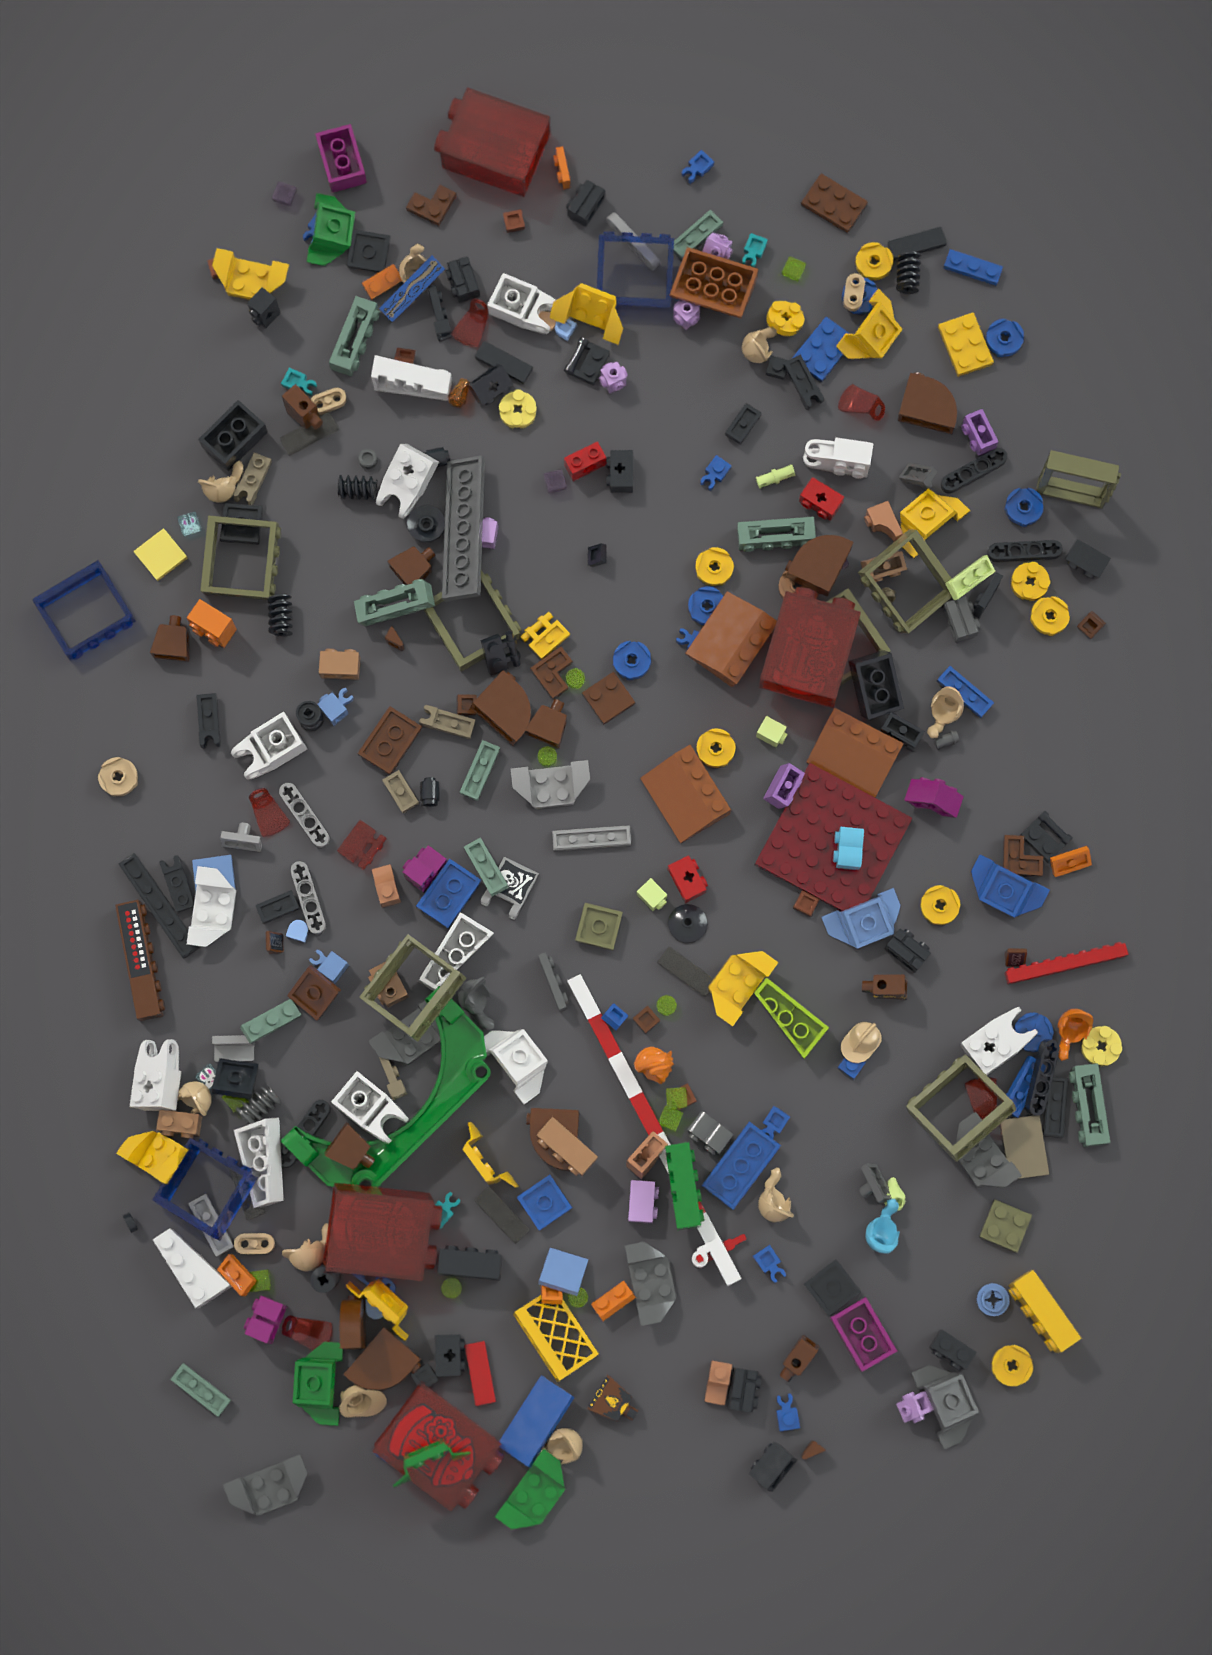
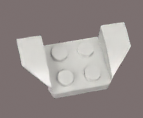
[187,866,237,947]
[484,1029,548,1104]

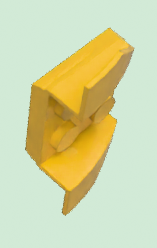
[212,248,289,300]
[549,283,623,345]
[836,289,902,359]
[900,488,970,558]
[708,951,778,1026]
[463,1122,519,1188]
[116,1131,188,1184]
[346,1279,409,1341]

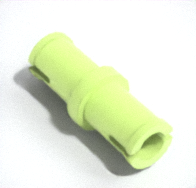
[756,464,795,489]

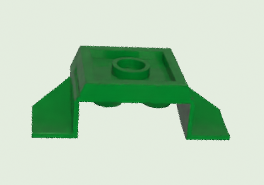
[306,193,355,266]
[293,1342,343,1426]
[393,1439,471,1488]
[495,1449,565,1529]

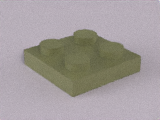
[575,903,623,951]
[979,1199,1032,1253]

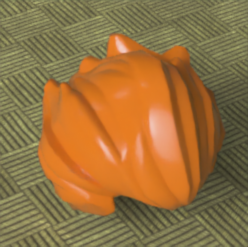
[634,1046,674,1084]

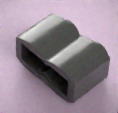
[687,1111,734,1155]

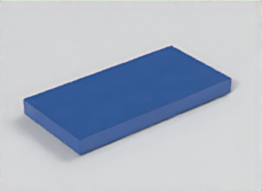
[701,1121,781,1210]
[497,1375,575,1467]

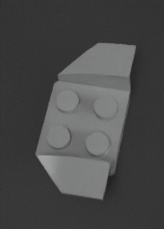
[511,760,590,809]

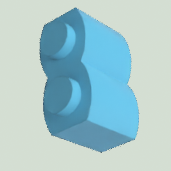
[833,827,864,870]

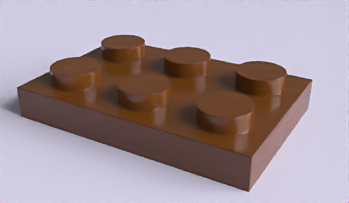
[801,173,868,233]
[358,706,422,775]

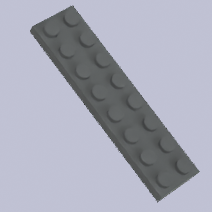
[442,455,485,602]

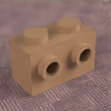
[860,551,907,582]
[319,649,361,680]
[368,962,409,1008]
[156,1110,202,1139]

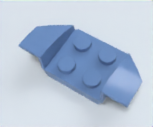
[821,888,901,948]

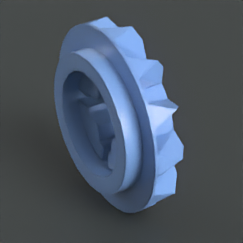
[976,1283,1009,1316]

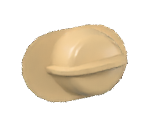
[841,1022,882,1063]
[340,1385,387,1417]

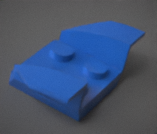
[971,854,1050,918]

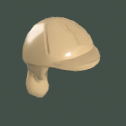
[399,243,427,293]
[742,326,777,363]
[198,461,243,503]
[927,686,964,738]
[177,1081,212,1116]
[759,1168,794,1222]
[282,1223,331,1271]
[536,1428,583,1464]

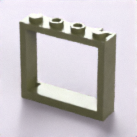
[1036,450,1121,508]
[200,516,282,600]
[858,529,952,634]
[424,570,521,672]
[790,588,891,691]
[359,934,466,1042]
[906,1054,1016,1162]

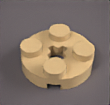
[98,757,138,797]

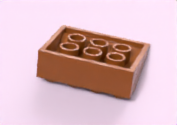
[670,247,758,318]
[685,591,778,687]
[806,708,904,798]
[640,745,731,844]

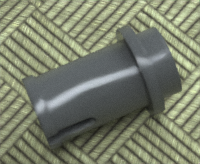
[934,730,960,749]

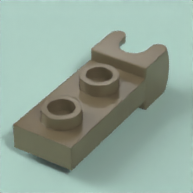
[233,453,272,505]
[419,705,476,739]
[379,1057,407,1100]

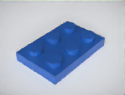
[793,317,850,383]
[416,858,482,929]

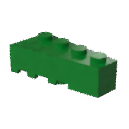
[665,1142,705,1231]

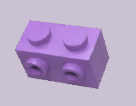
[962,409,999,457]
[763,763,805,809]

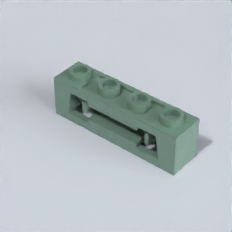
[329,296,380,376]
[737,517,816,552]
[354,579,435,627]
[1069,1063,1110,1147]

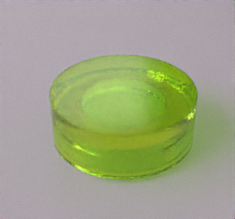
[566,668,585,689]
[538,746,557,767]
[657,995,677,1016]
[441,1278,462,1299]
[568,1287,588,1308]

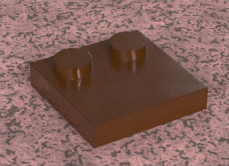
[582,671,635,725]
[287,965,341,1021]

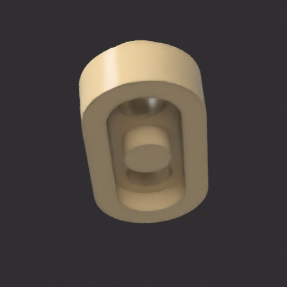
[843,274,865,311]
[311,388,347,415]
[234,1233,275,1254]

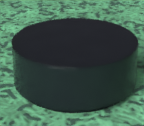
[122,1212,138,1233]

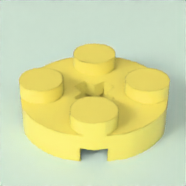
[499,390,537,429]
[1081,1026,1122,1066]

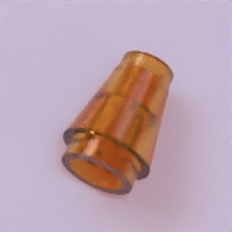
[448,378,469,408]

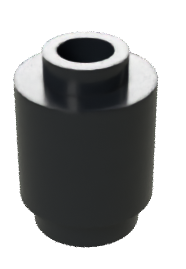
[424,447,450,468]
[420,777,440,807]

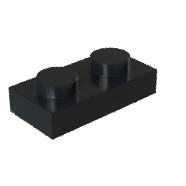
[725,403,762,445]
[255,890,299,924]

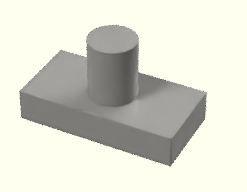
[220,822,262,852]

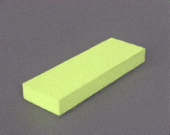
[945,555,996,600]

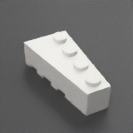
[371,355,452,401]
[418,912,494,991]
[234,1118,284,1208]
[153,1229,232,1308]

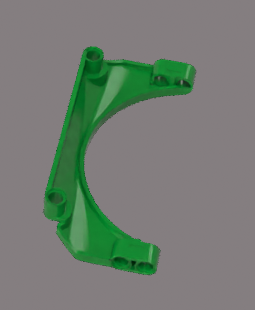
[281,986,491,1195]

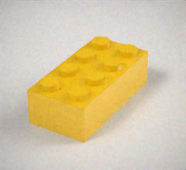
[1008,1270,1081,1353]

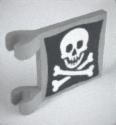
[481,857,539,920]

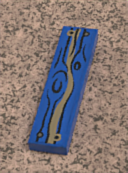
[379,255,445,322]

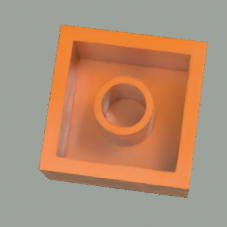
[187,599,237,648]

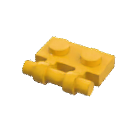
[520,612,570,660]

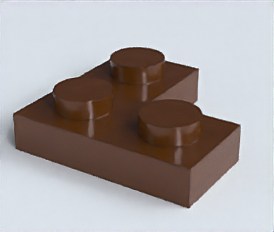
[406,185,457,226]
[530,646,573,700]
[1003,835,1043,877]

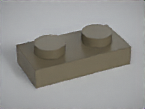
[382,770,419,814]

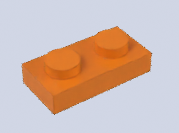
[553,146,570,190]
[361,264,402,299]
[1050,846,1092,877]
[217,1254,257,1296]
[591,1280,636,1321]

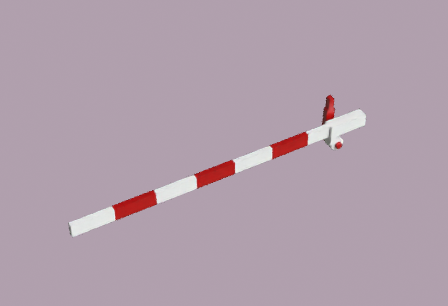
[567,974,746,1287]

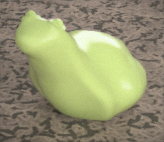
[885,1177,906,1211]

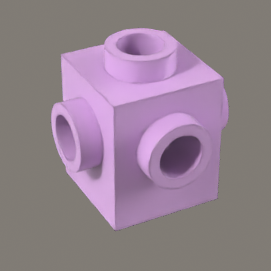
[702,233,733,259]
[673,300,700,330]
[599,362,628,394]
[896,1391,934,1423]

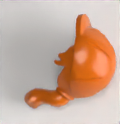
[1058,1009,1093,1061]

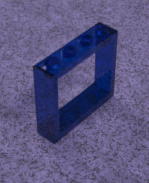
[597,231,674,308]
[32,560,136,660]
[152,1138,258,1241]

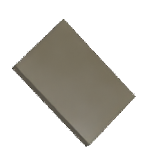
[1000,1115,1049,1179]

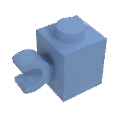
[318,688,354,726]
[309,950,349,984]

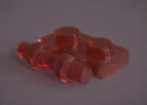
[337,820,387,870]

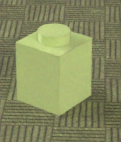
[756,716,788,748]
[637,878,667,911]

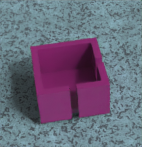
[243,1296,288,1344]

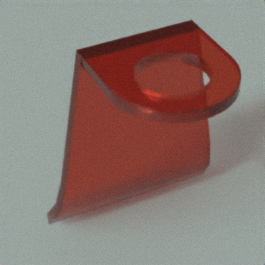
[451,299,489,347]
[838,384,885,421]
[249,788,290,837]
[965,1078,997,1120]
[282,1315,332,1350]

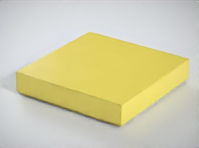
[134,528,188,581]

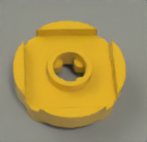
[855,242,893,280]
[766,301,804,336]
[695,547,734,586]
[1011,562,1050,601]
[1030,596,1070,636]
[697,728,735,768]
[920,885,960,925]
[991,1345,1033,1386]

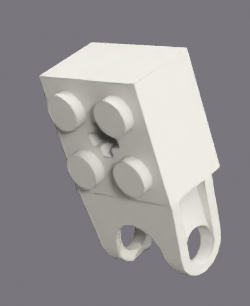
[487,273,555,334]
[803,438,873,479]
[376,444,439,519]
[231,712,307,779]
[960,1007,1038,1075]
[130,1039,181,1111]
[331,1071,409,1144]

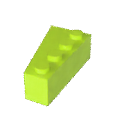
[755,978,829,1059]

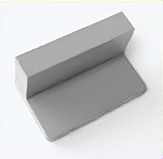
[212,1035,255,1062]

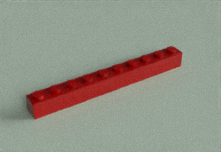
[1005,942,1129,985]

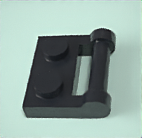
[564,337,610,386]
[1020,811,1073,863]

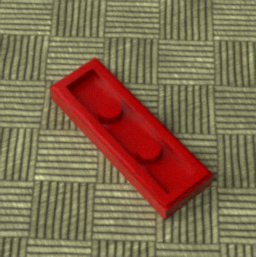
[465,1341,496,1406]

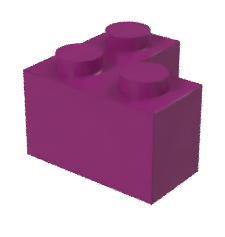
[904,777,964,818]
[403,845,447,893]

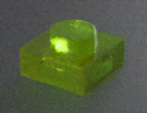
[666,1087,687,1109]
[250,1269,271,1293]

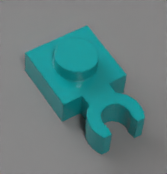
[742,233,768,268]
[281,367,317,396]
[426,1192,461,1229]

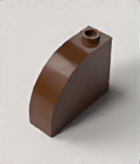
[897,372,957,434]
[785,535,854,597]
[470,670,531,746]
[526,1108,579,1172]
[340,1295,367,1350]
[344,1327,422,1390]

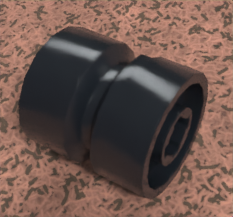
[296,701,324,731]

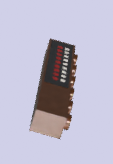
[115,900,165,1021]

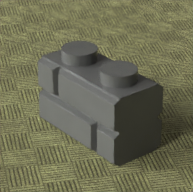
[943,597,980,643]

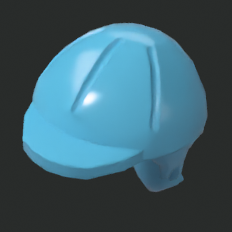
[865,1199,900,1253]

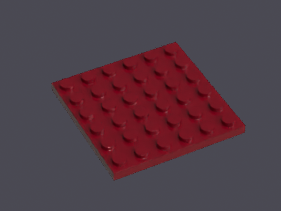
[754,763,912,912]

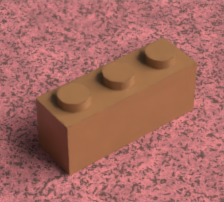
[537,1117,598,1176]

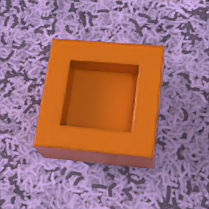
[541,1285,563,1304]

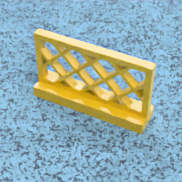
[513,1295,598,1383]

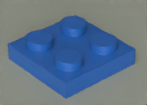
[517,1175,572,1231]

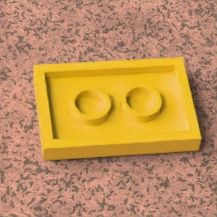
[938,312,994,377]

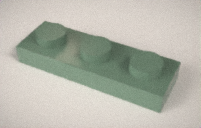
[669,210,723,260]
[460,740,500,801]
[464,837,509,897]
[240,999,301,1044]
[170,1363,232,1417]

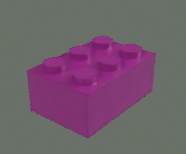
[315,124,367,193]
[829,1297,897,1372]

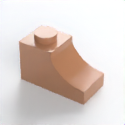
[864,501,903,542]
[372,864,401,908]
[626,1131,668,1180]
[704,1361,732,1405]

